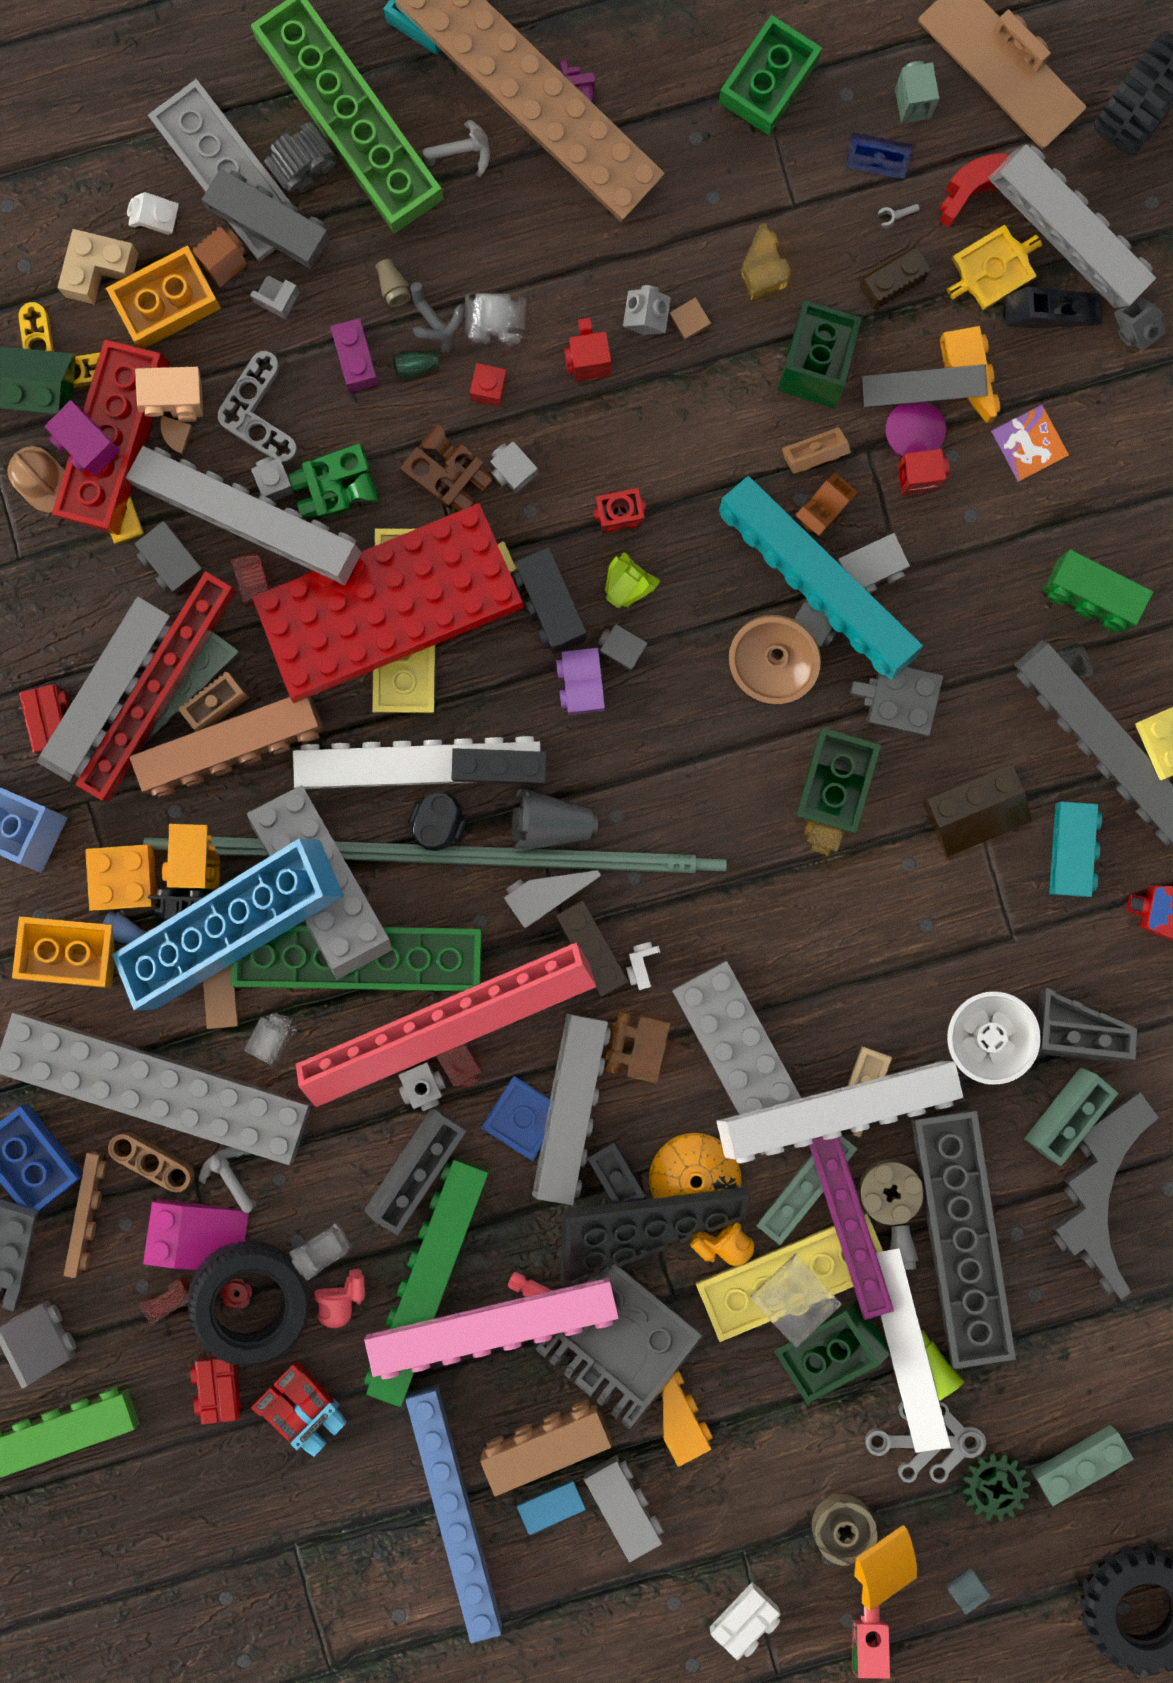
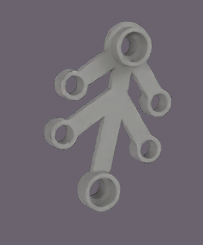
[865,1400,986,1483]

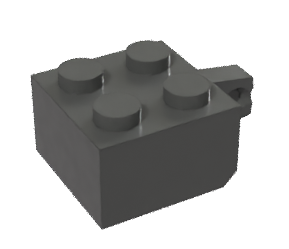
[850,667,943,739]

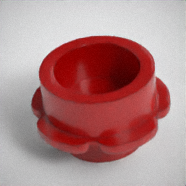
[221,1278,252,1309]

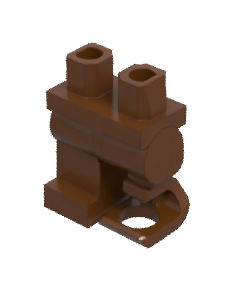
[400,424,493,511]

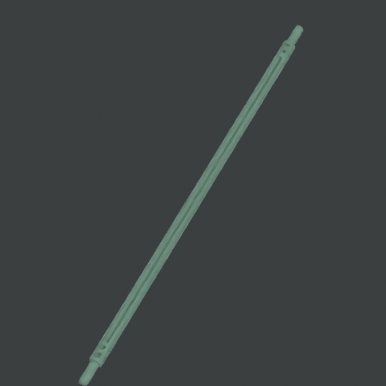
[143,837,727,873]

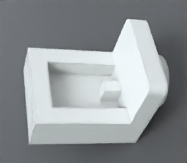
[127,192,179,235]
[626,942,660,990]

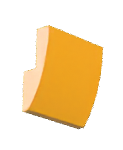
[855,1525,917,1611]

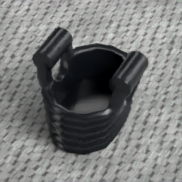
[408,791,468,851]

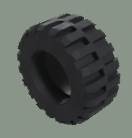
[1093,31,1173,156]
[1080,1545,1173,1676]

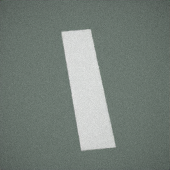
[876,1248,951,1453]

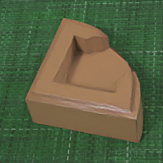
[161,416,193,455]

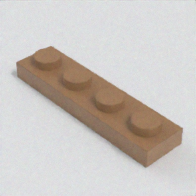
[63,1151,108,1278]

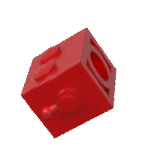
[594,488,647,533]

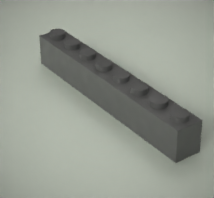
[1014,640,1173,847]

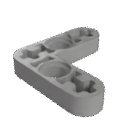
[218,351,298,464]

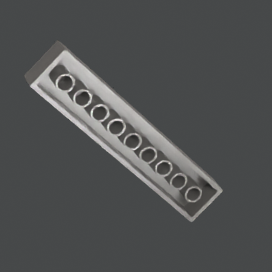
[0,1011,312,1165]

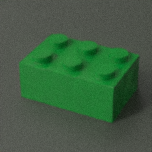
[718,14,822,136]
[1042,550,1153,634]

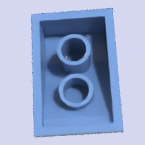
[0,787,68,873]

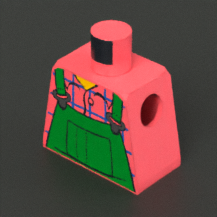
[852,1602,890,1679]

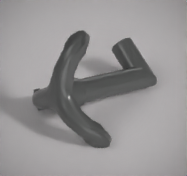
[410,282,466,354]

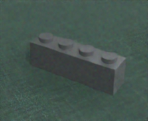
[202,168,330,269]
[364,1107,466,1236]

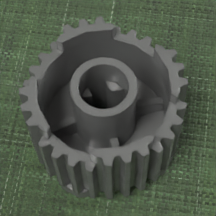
[264,122,337,193]

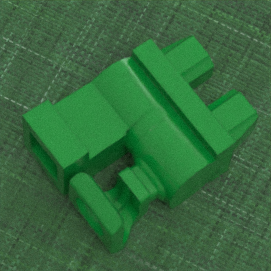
[288,443,380,521]

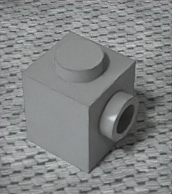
[490,441,538,494]
[251,457,294,501]

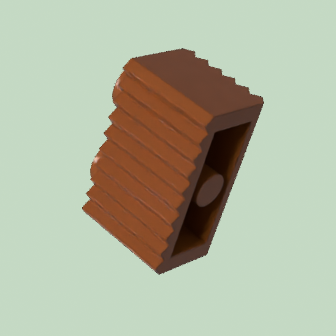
[193,227,248,288]

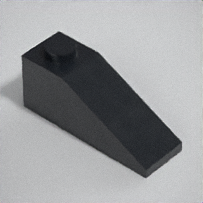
[1005,287,1102,328]

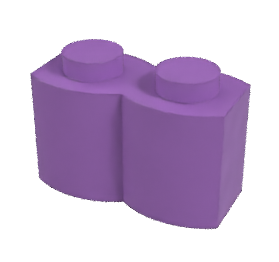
[556,648,605,715]

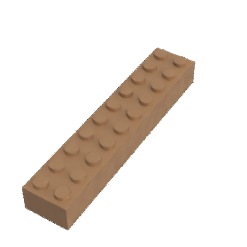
[395,0,665,222]

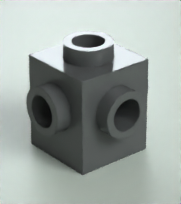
[1114,296,1166,351]

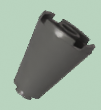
[512,789,598,850]

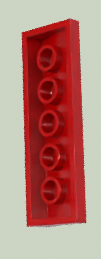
[52,339,170,535]

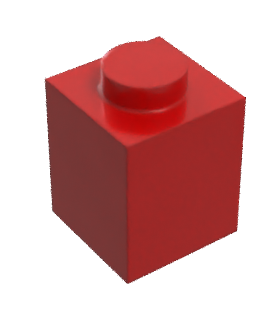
[470,363,507,407]

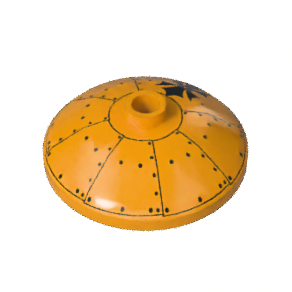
[649,1133,741,1199]

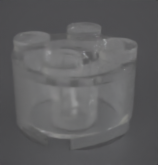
[464,294,526,344]

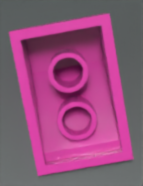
[143,1198,250,1270]

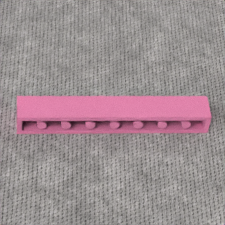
[364,1277,619,1379]

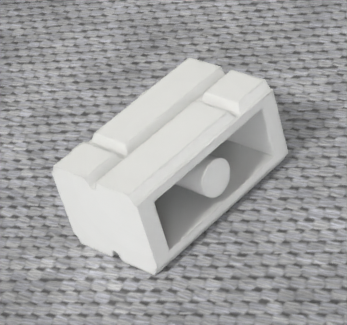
[710,1582,781,1660]

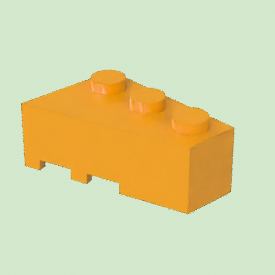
[162,824,220,890]

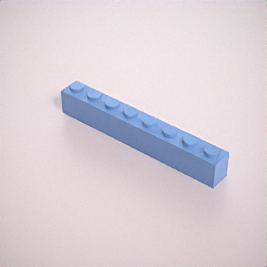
[405,1384,502,1643]

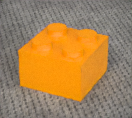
[86,845,158,911]

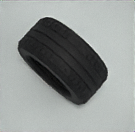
[188,1240,310,1367]

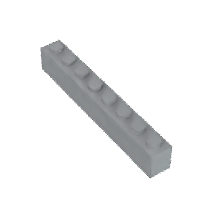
[126,446,362,585]

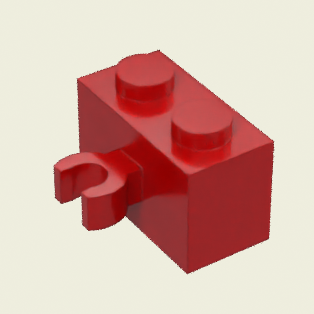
[564,318,611,382]

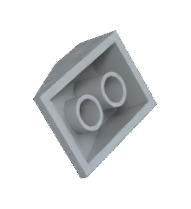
[0,1299,76,1388]

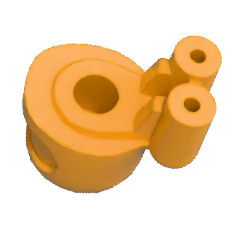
[690,1222,754,1266]

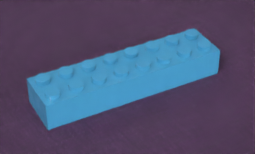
[112,838,344,1010]

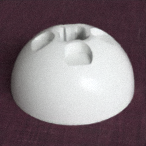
[947,992,1040,1084]

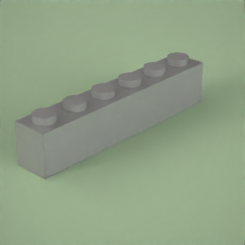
[532,1013,610,1205]

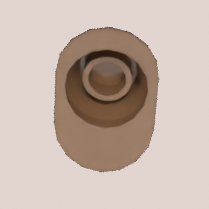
[7,446,65,513]

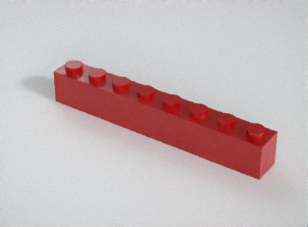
[75,571,236,802]

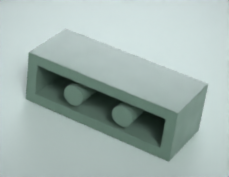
[1024,1067,1119,1166]
[1031,1425,1134,1506]

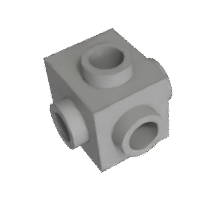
[623,285,671,335]
[399,1061,446,1111]

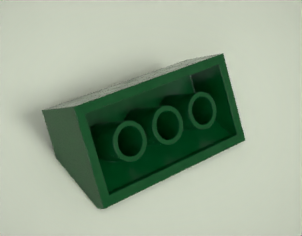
[0,346,76,414]

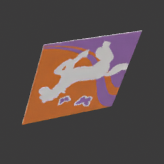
[991,405,1069,482]

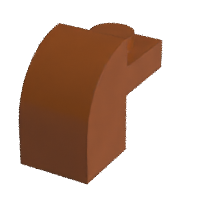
[796,473,858,535]

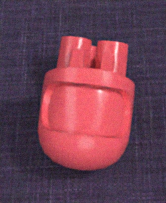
[314,1269,365,1328]

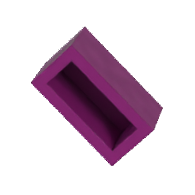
[330,318,379,393]
[44,400,121,476]

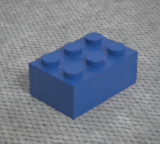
[0,1103,83,1213]

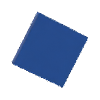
[481,1076,550,1161]

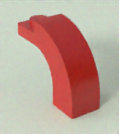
[939,154,1010,227]

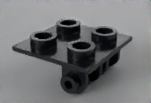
[148,888,212,919]

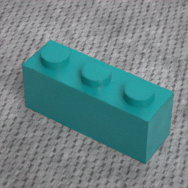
[1049,802,1102,897]

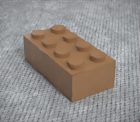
[480,1399,611,1496]

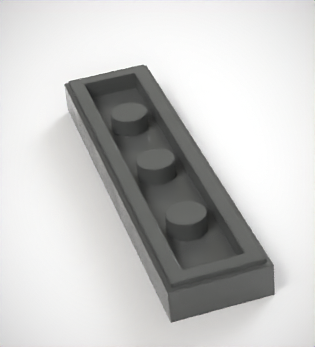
[862,364,988,407]

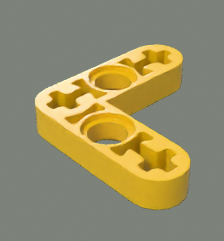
[19,302,100,388]

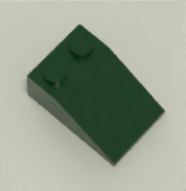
[777,300,862,409]
[796,728,881,834]
[774,1299,890,1404]

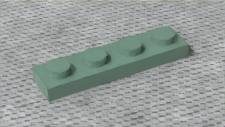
[755,1136,857,1245]

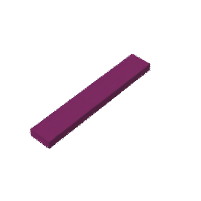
[809,1136,894,1320]

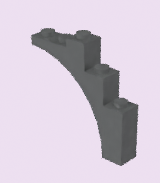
[1051,1091,1159,1299]

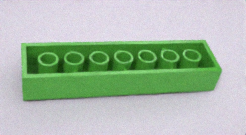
[251,0,444,234]

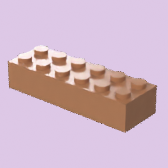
[129,696,325,798]

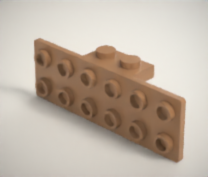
[918,0,1086,149]

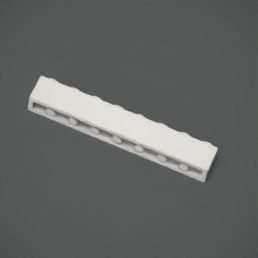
[293,736,541,789]
[717,1061,963,1163]

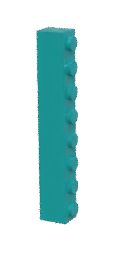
[719,476,923,680]

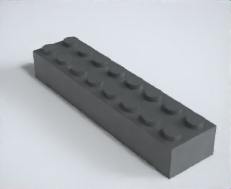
[911,1108,1016,1369]

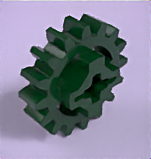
[961,1451,1030,1522]

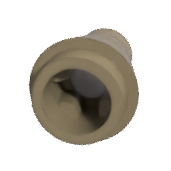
[375,259,411,307]

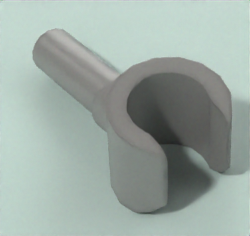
[878,204,920,229]

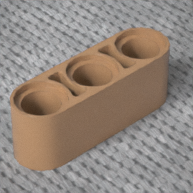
[108,1132,195,1192]

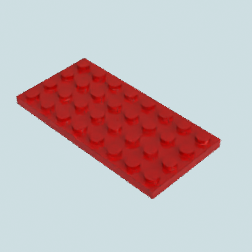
[252,503,524,703]

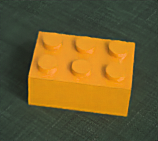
[106,245,221,349]

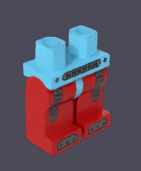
[251,1360,347,1457]

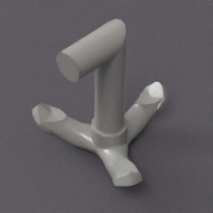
[423,120,490,177]
[199,1147,256,1213]

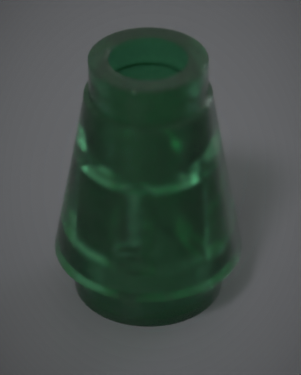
[393,350,439,381]

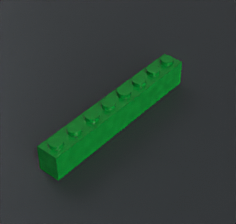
[364,1157,489,1407]

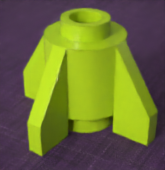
[604,552,661,608]

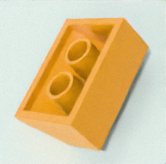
[12,917,115,988]

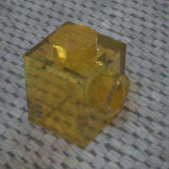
[803,820,845,856]

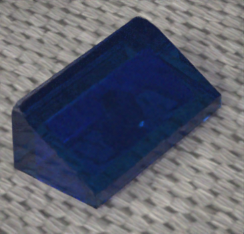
[846,133,912,179]

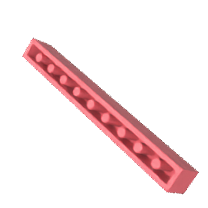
[296,942,597,1107]

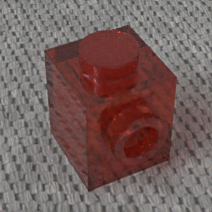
[436,1043,483,1089]

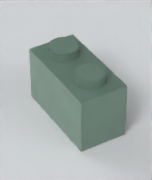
[895,61,939,124]

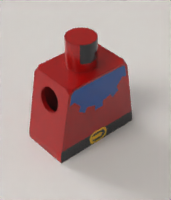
[1126,886,1173,941]

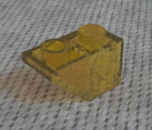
[741,223,791,300]

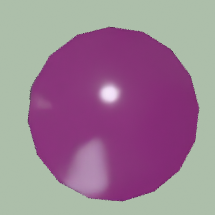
[885,401,946,457]

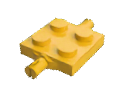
[947,225,1042,310]

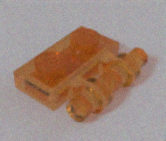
[605,1011,670,1083]

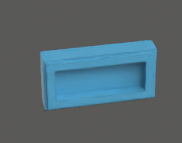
[517,1479,586,1535]

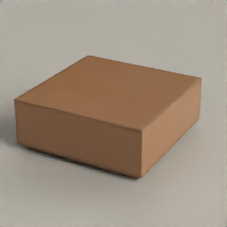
[669,297,711,341]

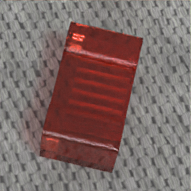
[231,551,270,606]
[139,1276,190,1324]

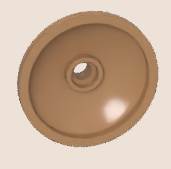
[729,615,821,704]

